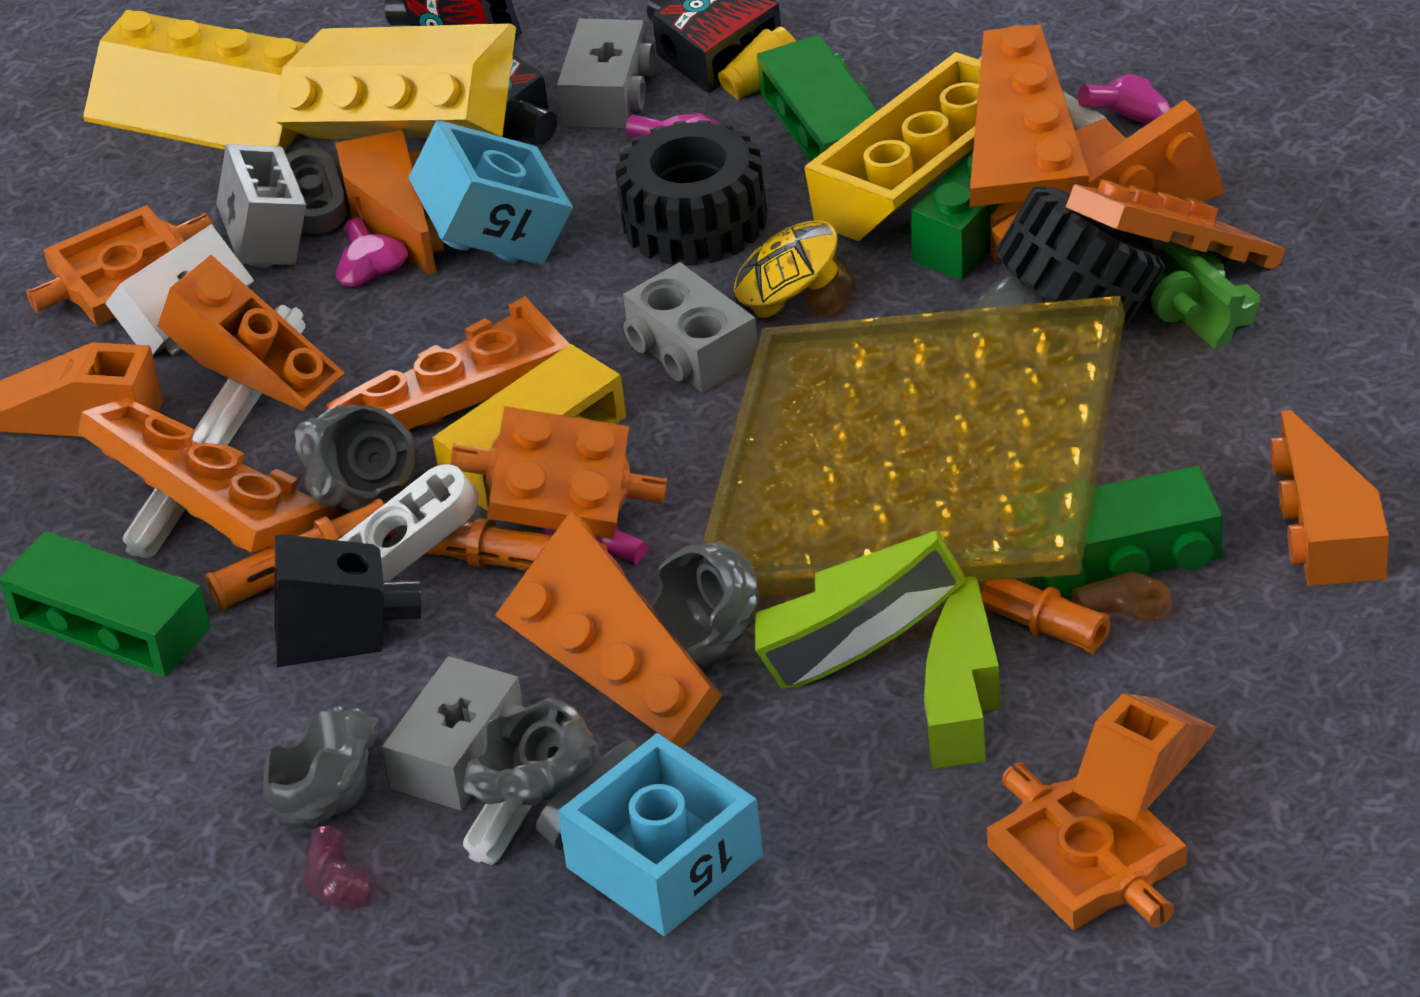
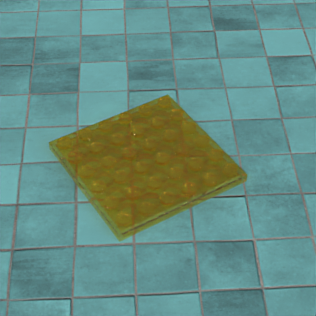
[703,296,1125,595]

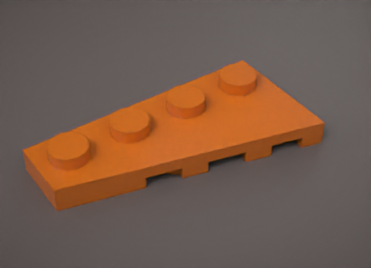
[969,24,1089,207]
[991,100,1225,246]
[1066,179,1286,270]
[326,296,569,430]
[78,398,342,553]
[495,510,722,748]

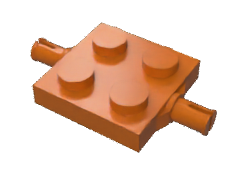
[26,205,213,326]
[450,406,667,539]
[987,763,1187,930]

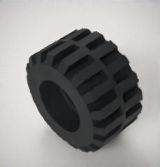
[615,120,767,266]
[996,186,1165,330]

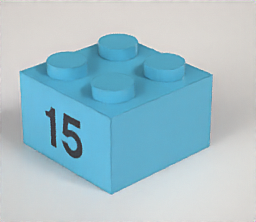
[408,120,573,265]
[557,733,763,937]

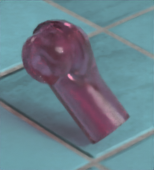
[303,826,371,909]

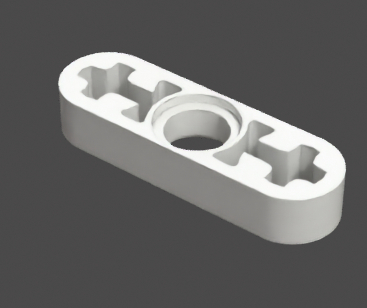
[339,464,479,581]

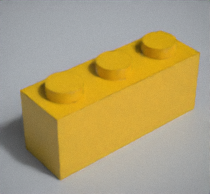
[432,344,626,511]

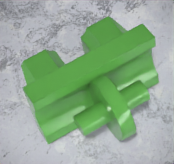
[1150,241,1260,349]

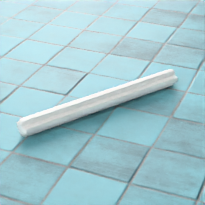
[123,305,305,558]

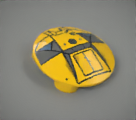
[734,220,838,318]

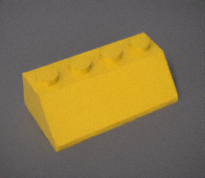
[83,10,307,151]
[275,24,516,139]
[804,52,981,241]

